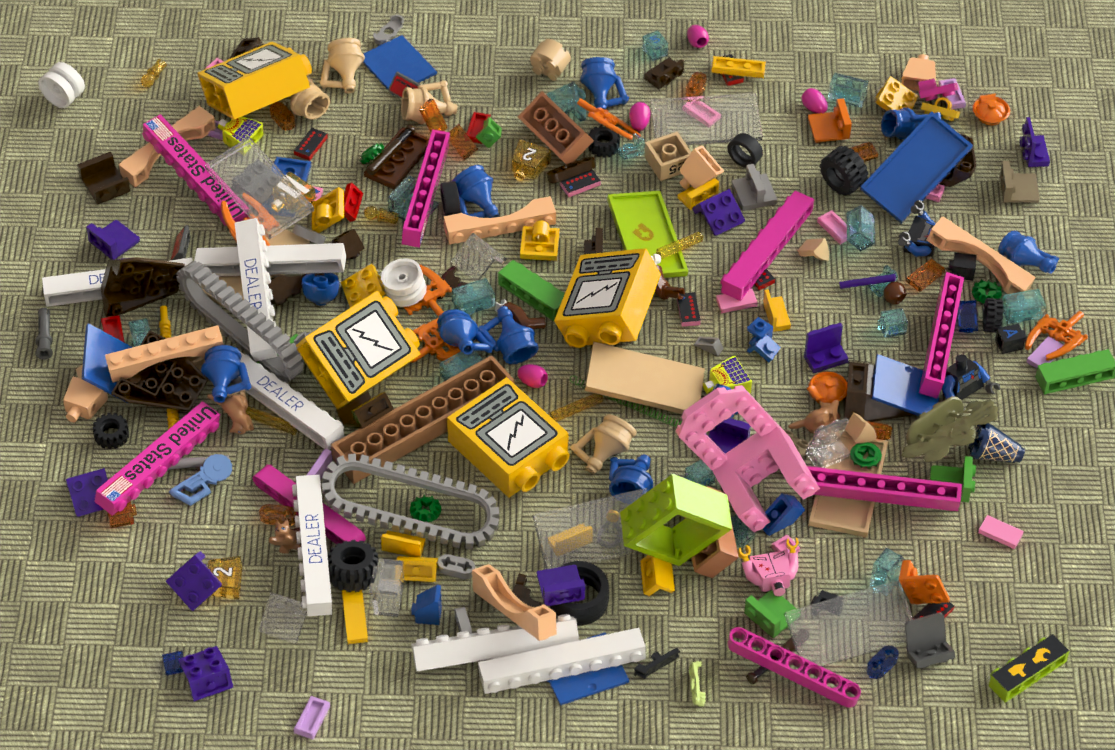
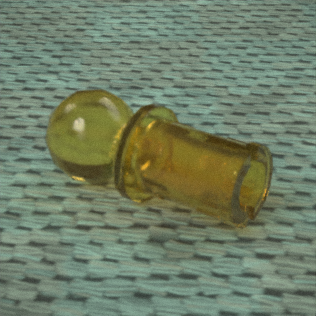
[141,59,167,88]
[364,206,399,224]

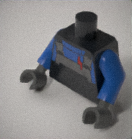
[898,200,937,257]
[942,354,1000,410]

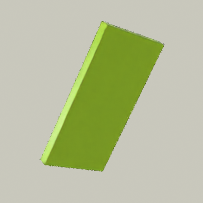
[607,191,689,278]

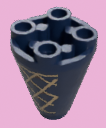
[968,423,1025,463]

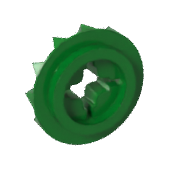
[359,143,384,164]
[972,279,1002,304]
[850,442,882,469]
[410,495,441,523]

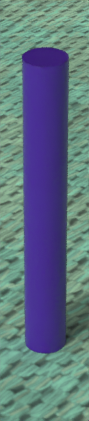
[839,274,896,289]

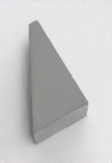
[694,336,724,356]

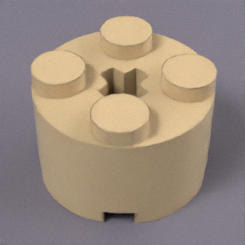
[530,39,571,81]

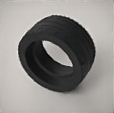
[550,561,609,626]

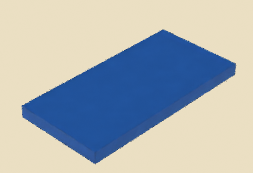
[860,112,973,224]

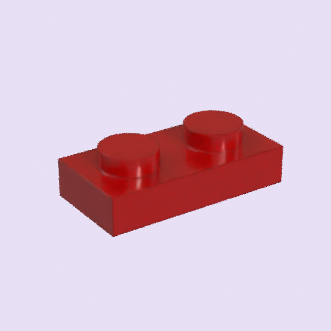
[344,182,363,222]

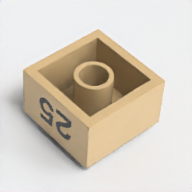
[644,131,691,181]

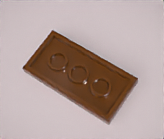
[364,127,429,190]

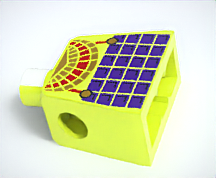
[218,116,263,156]
[703,356,752,394]

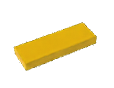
[711,56,766,78]
[342,590,368,644]

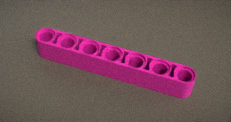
[252,464,366,544]
[727,627,861,708]

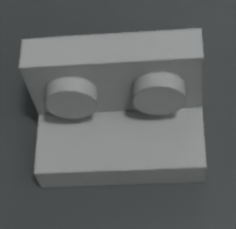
[731,164,777,211]

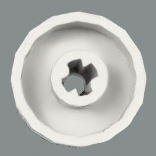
[38,62,85,108]
[381,258,427,307]

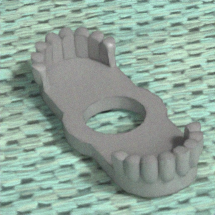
[373,14,404,45]

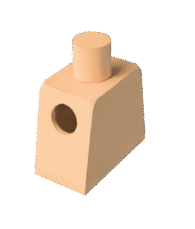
[901,54,936,91]
[680,146,724,189]
[63,376,108,423]

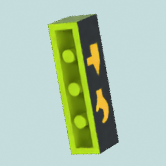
[989,634,1069,703]

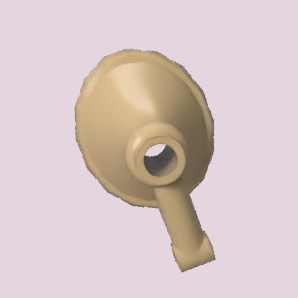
[320,38,365,93]
[286,78,330,119]
[401,80,457,125]
[571,414,637,474]

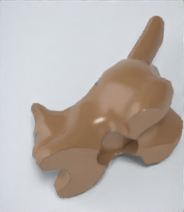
[207,394,254,434]
[788,400,841,438]
[268,520,301,554]

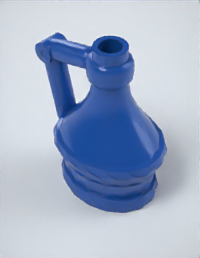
[580,57,629,110]
[881,107,941,140]
[452,164,499,218]
[998,231,1059,274]
[478,306,539,364]
[437,309,494,354]
[201,345,252,403]
[609,454,653,504]

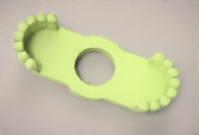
[689,661,706,707]

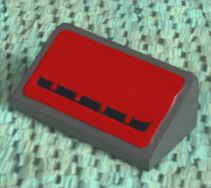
[388,71,421,99]
[171,225,191,260]

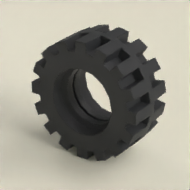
[588,125,620,158]
[982,298,1003,333]
[93,412,129,449]

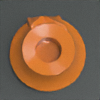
[973,93,1010,126]
[807,371,848,403]

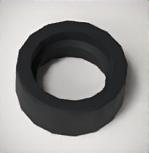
[727,133,763,168]
[440,181,461,216]

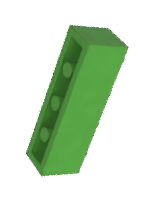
[498,260,565,321]
[1035,349,1115,394]

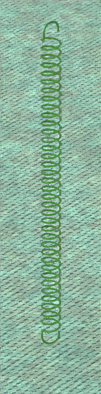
[570,376,682,428]

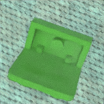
[930,456,976,502]
[744,590,800,638]

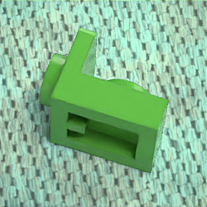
[476,117,502,148]

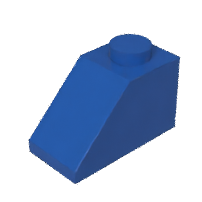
[763,493,805,536]
[411,585,442,625]

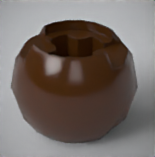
[883,281,907,305]

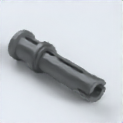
[35,308,53,360]

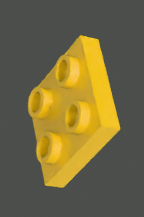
[875,76,919,111]
[921,97,960,121]
[312,187,344,233]
[520,221,560,261]
[341,264,386,308]

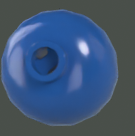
[302,273,340,306]

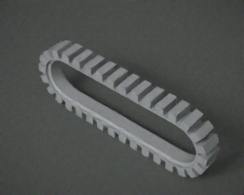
[177,261,304,383]
[322,454,499,549]

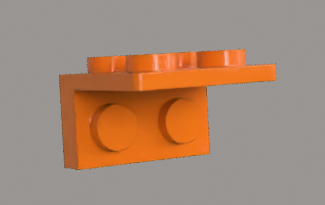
[808,98,852,143]
[899,560,950,605]

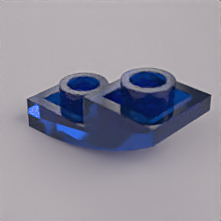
[958,300,978,333]

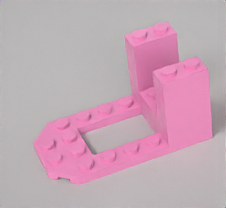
[676,386,820,533]

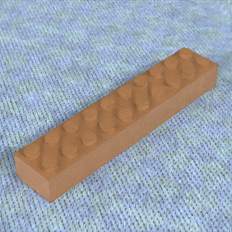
[331,355,514,484]

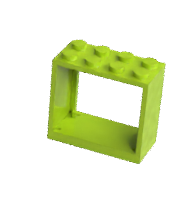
[620,474,732,566]

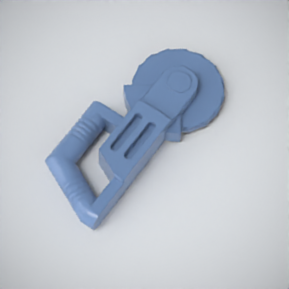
[169,454,232,506]

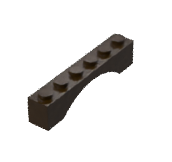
[268,229,365,306]

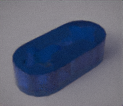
[867,645,899,679]

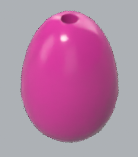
[687,25,709,48]
[801,88,828,114]
[629,102,650,131]
[517,364,548,388]

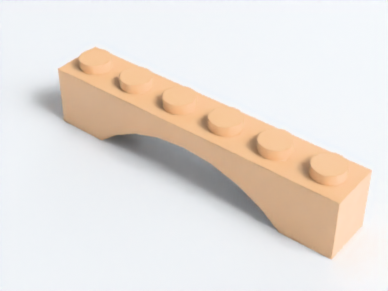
[119,106,216,188]
[444,196,556,245]
[927,216,1036,301]
[105,325,224,383]
[472,564,557,641]

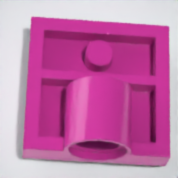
[918,78,959,101]

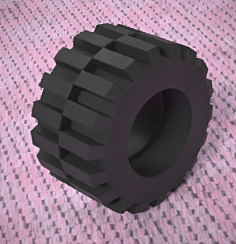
[820,146,868,196]
[327,540,379,592]

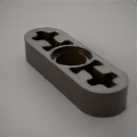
[546,157,596,183]

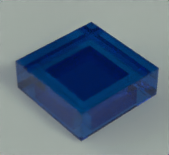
[162,651,184,675]

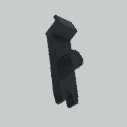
[634,648,680,679]

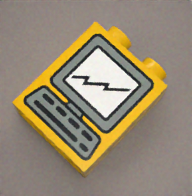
[197,41,312,120]
[554,248,661,348]
[296,291,420,409]
[447,377,570,498]

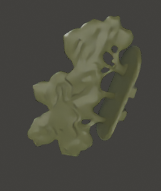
[901,396,998,462]

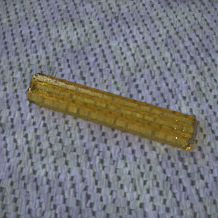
[656,232,704,259]
[550,393,603,422]
[245,406,298,435]

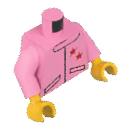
[737,537,799,596]

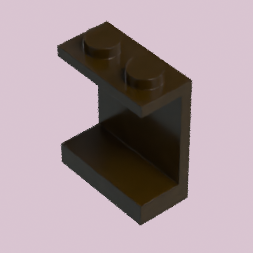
[77,151,131,205]
[336,392,394,428]

